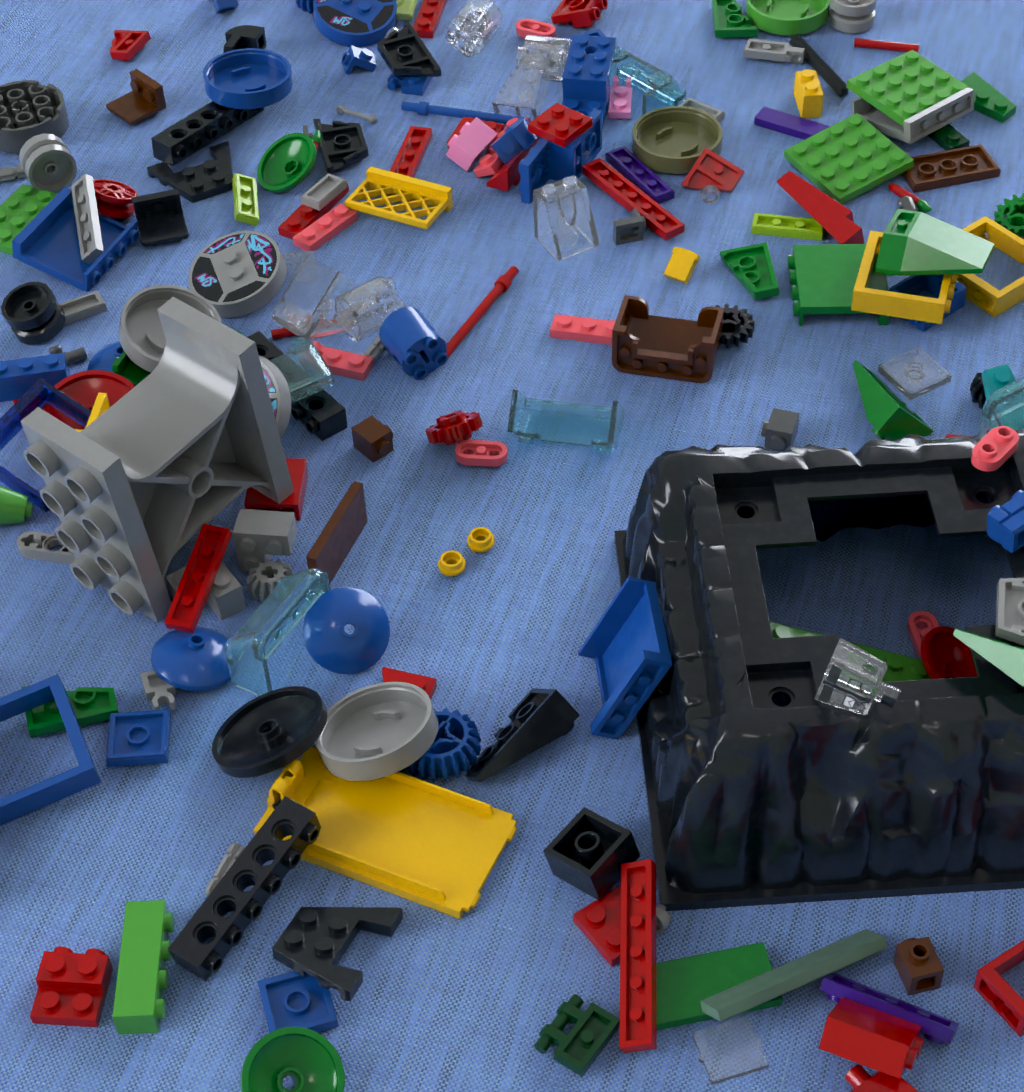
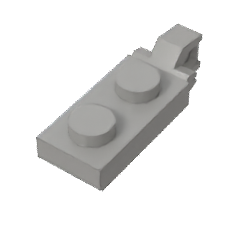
[743,39,805,64]

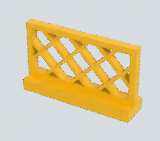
[344,166,453,230]

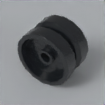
[1,282,66,345]

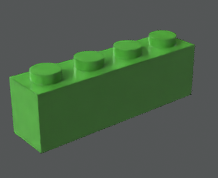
[112,900,174,1034]

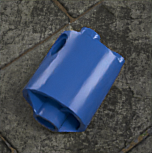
[379,307,448,380]

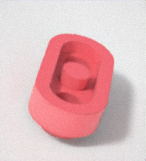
[516,19,556,43]
[971,426,1019,472]
[455,440,508,467]
[907,611,940,659]

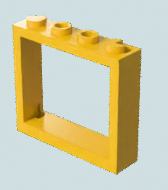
[957,216,1024,317]
[851,230,958,324]

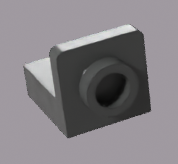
[613,208,646,245]

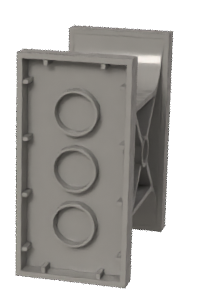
[20,297,294,623]

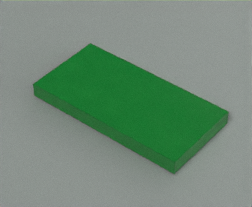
[656,942,783,1030]

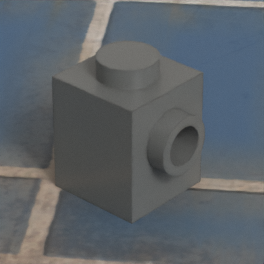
[761,408,799,451]

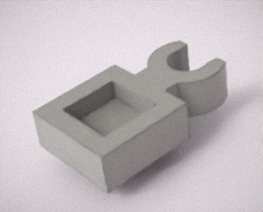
[140,670,176,711]

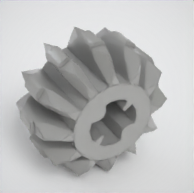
[247,558,295,605]

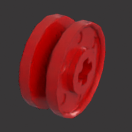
[93,179,138,219]

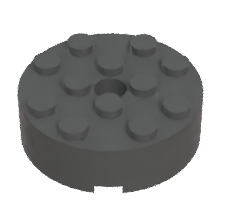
[0,80,69,155]

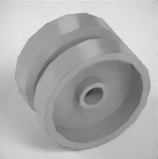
[828,0,877,33]
[19,133,77,193]

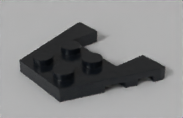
[147,141,233,203]
[272,907,403,1002]

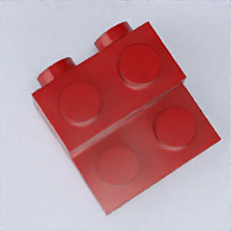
[551,0,608,28]
[30,946,113,1028]

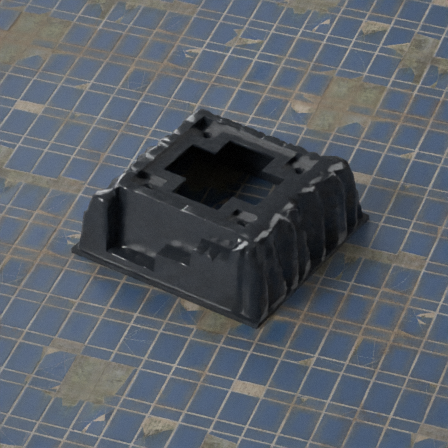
[614,429,1024,911]

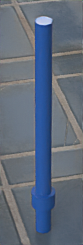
[401,101,531,124]

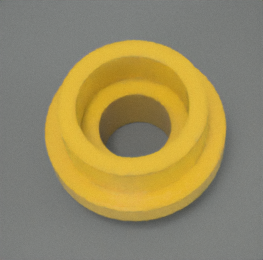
[467,527,495,553]
[438,550,466,576]

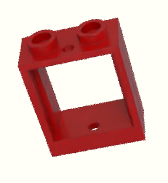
[973,940,1024,1037]

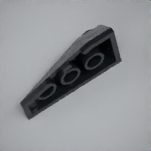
[465,688,580,782]

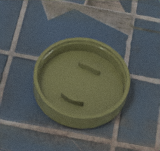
[632,106,723,174]

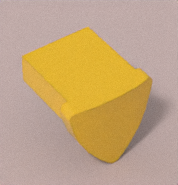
[664,247,700,284]

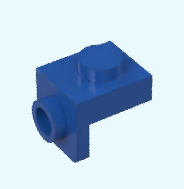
[341,45,377,74]

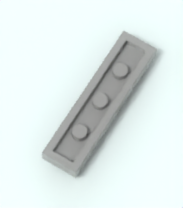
[71,174,104,264]

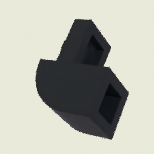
[223,25,267,53]

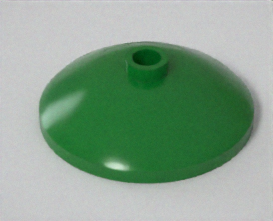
[257,133,317,193]
[240,1026,345,1092]

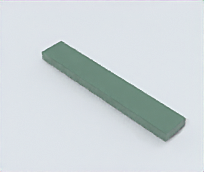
[700,929,887,1022]

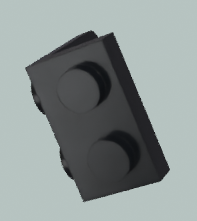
[132,189,189,247]

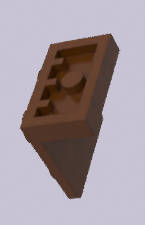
[106,69,166,125]

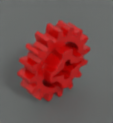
[425,410,483,446]

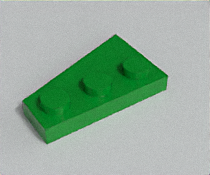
[22,687,119,738]

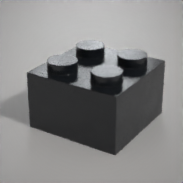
[543,807,640,901]

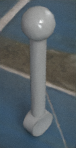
[336,105,377,124]

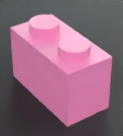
[446,117,498,172]

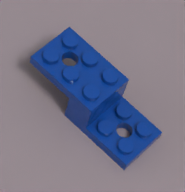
[562,35,616,128]
[518,109,602,204]

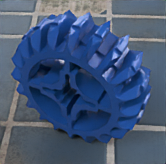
[406,707,481,782]

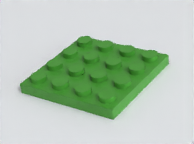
[846,50,975,126]
[784,113,914,204]
[0,184,57,255]

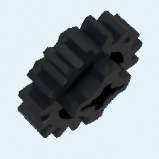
[715,304,755,348]

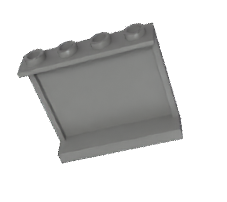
[851,87,974,144]

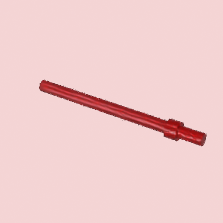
[446,266,519,357]

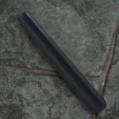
[789,34,849,97]

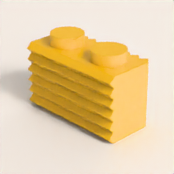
[793,69,824,119]

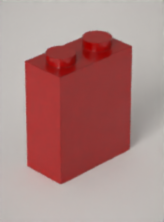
[244,458,308,521]
[819,997,924,1079]

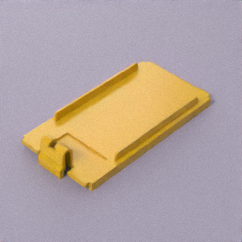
[253,745,517,919]

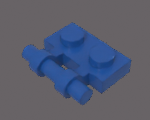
[387,73,432,96]

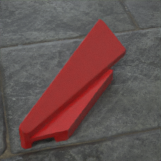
[487,136,540,191]
[777,170,864,244]

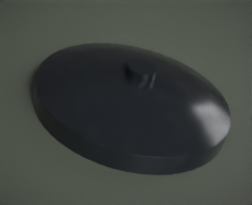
[212,686,327,778]

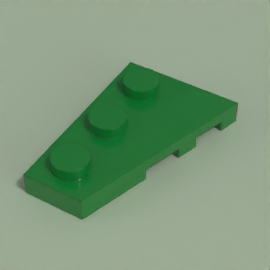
[711,0,758,39]
[961,72,1017,123]
[720,242,779,300]

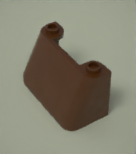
[612,295,724,383]

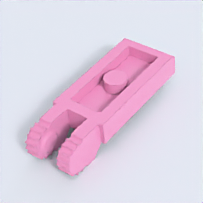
[608,76,633,119]

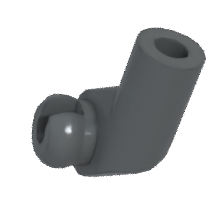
[897,196,917,211]
[49,345,87,365]

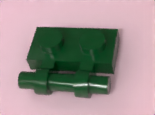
[534,994,620,1077]

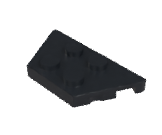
[377,21,441,77]
[313,119,369,174]

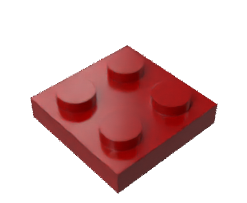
[528,103,593,148]

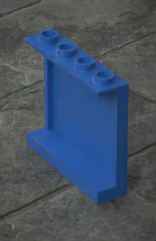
[12,187,139,292]
[578,576,672,740]

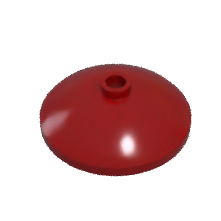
[921,626,977,679]

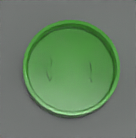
[746,0,830,35]

